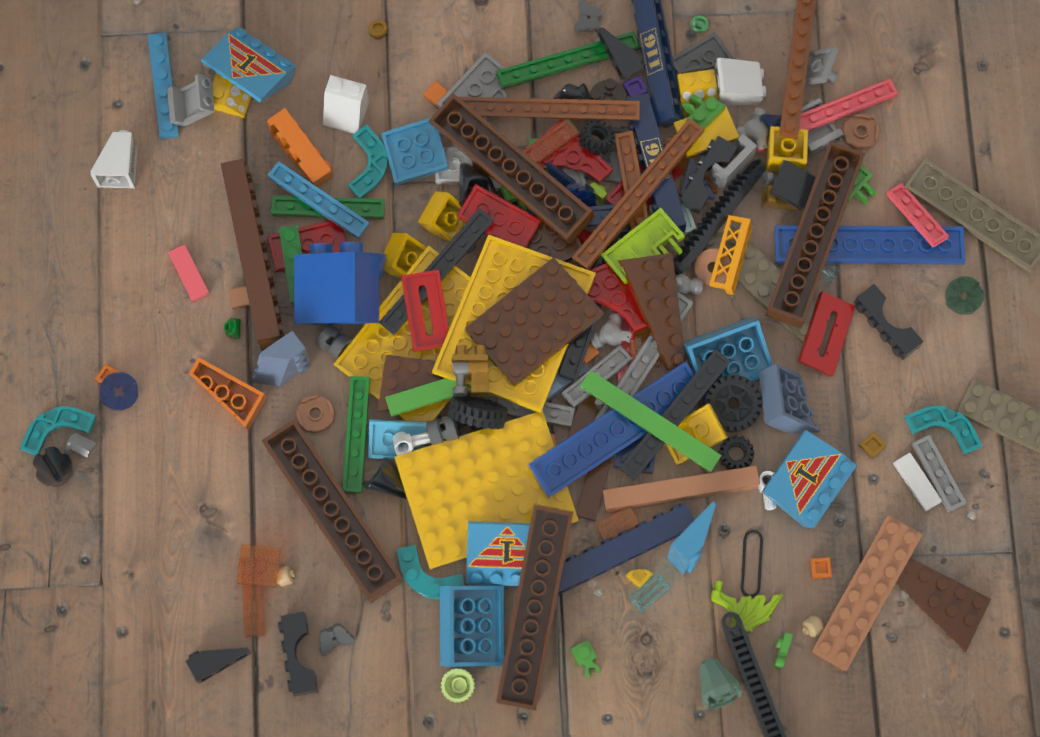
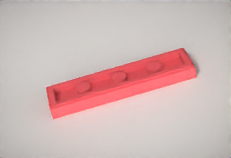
[886,183,949,247]

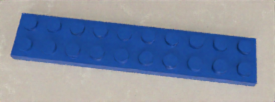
[774,225,965,265]
[527,361,706,497]

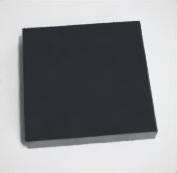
[770,160,816,211]

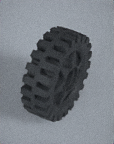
[704,375,762,432]
[448,395,508,429]

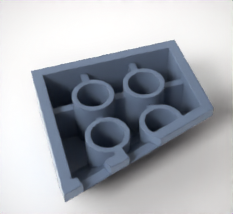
[251,331,311,386]
[759,364,820,434]

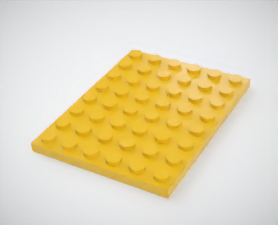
[432,235,596,413]
[333,246,471,422]
[394,410,579,569]

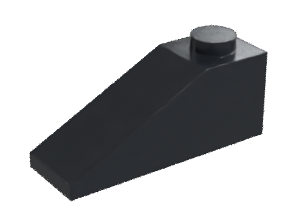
[595,27,644,80]
[185,648,251,684]

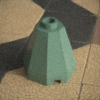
[699,658,742,709]

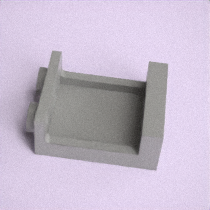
[167,74,215,127]
[801,98,844,158]
[710,134,757,190]

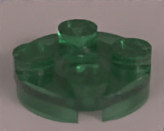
[945,276,984,315]

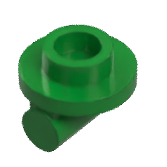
[690,15,710,33]
[224,318,241,339]

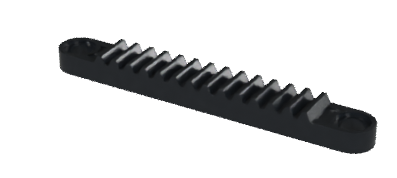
[673,159,767,275]
[721,612,786,737]

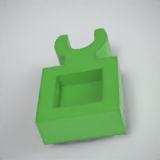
[774,632,793,669]
[570,640,600,678]

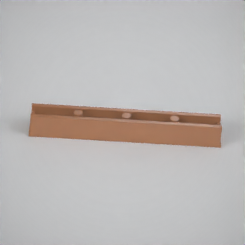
[603,466,760,513]

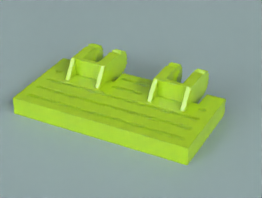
[601,208,685,285]

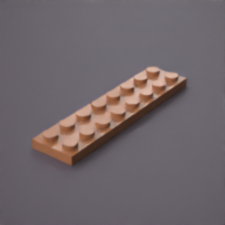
[811,515,923,672]

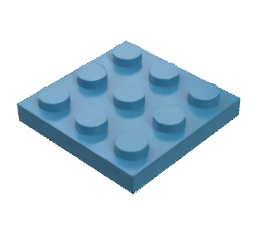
[381,118,449,185]

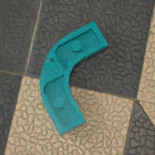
[347,124,387,198]
[19,406,97,456]
[904,406,983,455]
[396,545,465,599]

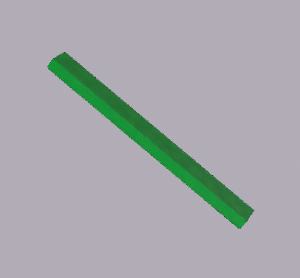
[495,31,640,90]

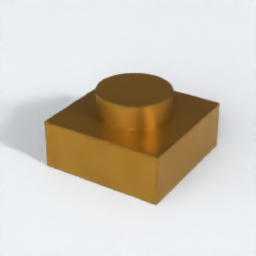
[859,432,887,459]

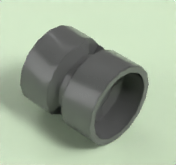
[316,324,352,359]
[426,416,459,445]

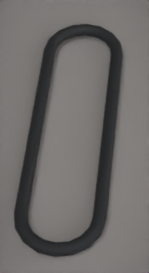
[741,530,763,597]

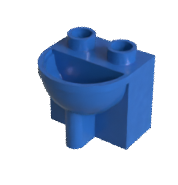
[294,242,387,325]

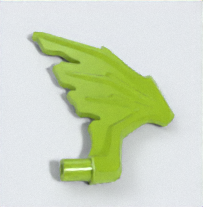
[711,580,783,632]

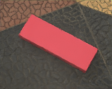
[168,244,209,302]

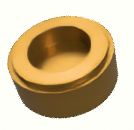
[369,20,387,39]

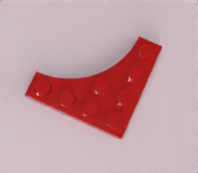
[524,119,613,184]
[588,263,649,333]

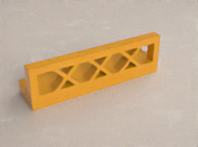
[709,215,753,295]

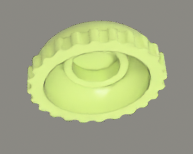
[441,668,475,702]

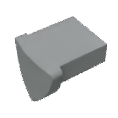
[64,432,97,457]

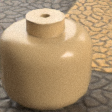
[274,566,296,587]
[802,615,824,637]

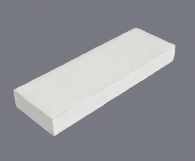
[893,453,942,512]

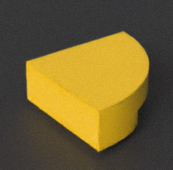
[625,569,653,589]

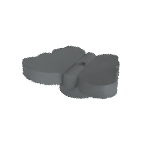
[574,0,602,32]
[319,623,355,656]

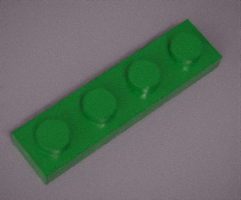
[279,225,302,303]

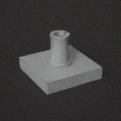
[805,46,839,87]

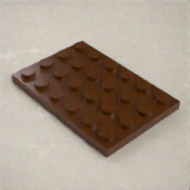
[465,257,604,387]

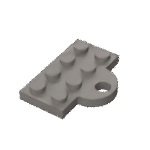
[437,52,507,120]

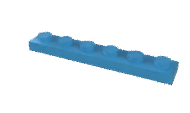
[148,32,179,139]
[267,161,370,239]

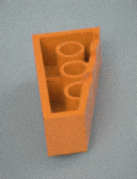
[267,108,333,187]
[189,357,268,430]

